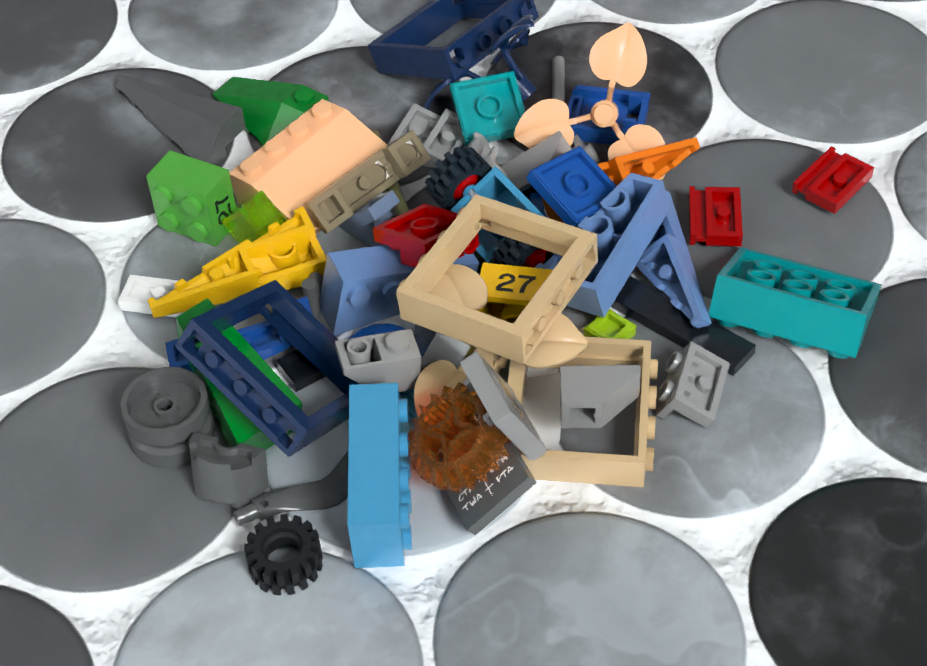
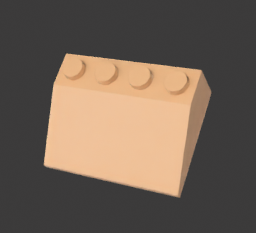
[229,99,387,234]

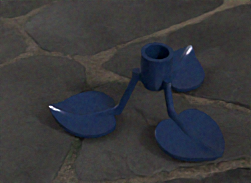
[423,13,537,110]

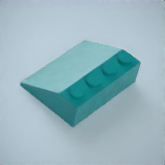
[709,247,882,359]

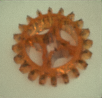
[408,382,512,493]

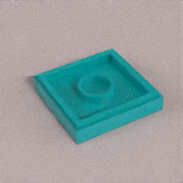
[450,71,526,146]

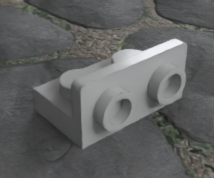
[656,341,730,428]

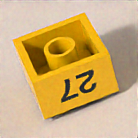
[477,263,553,323]

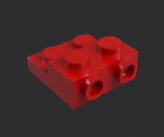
[373,204,479,268]

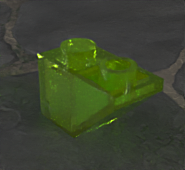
[221,190,287,244]

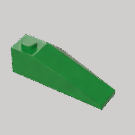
[212,77,329,147]

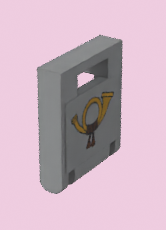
[460,351,547,460]

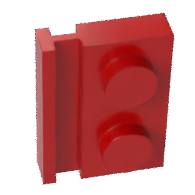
[792,146,874,214]
[688,186,743,247]

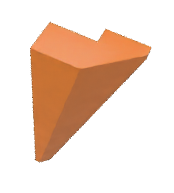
[541,137,700,228]

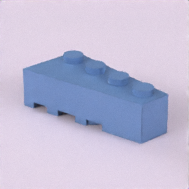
[535,173,670,318]
[319,245,479,336]

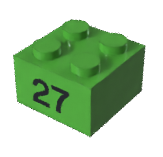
[146,150,239,247]

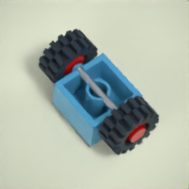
[425,146,553,268]

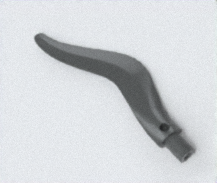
[233,451,348,526]

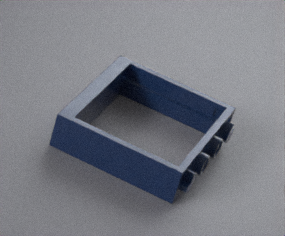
[368,0,539,80]
[175,280,360,457]

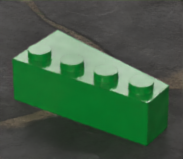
[176,298,302,450]

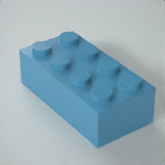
[347,383,412,568]

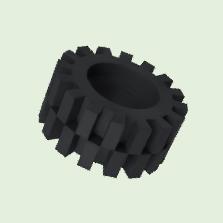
[244,514,323,596]

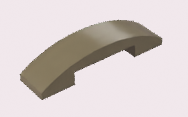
[306,130,431,234]

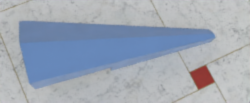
[636,190,712,328]

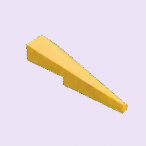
[148,206,327,318]

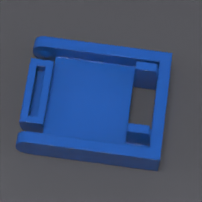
[568,85,650,145]

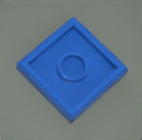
[526,146,617,227]

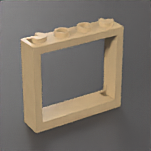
[396,194,598,364]
[507,337,658,487]

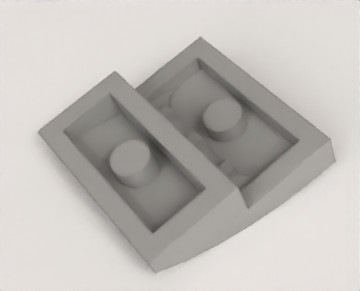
[387,103,464,168]

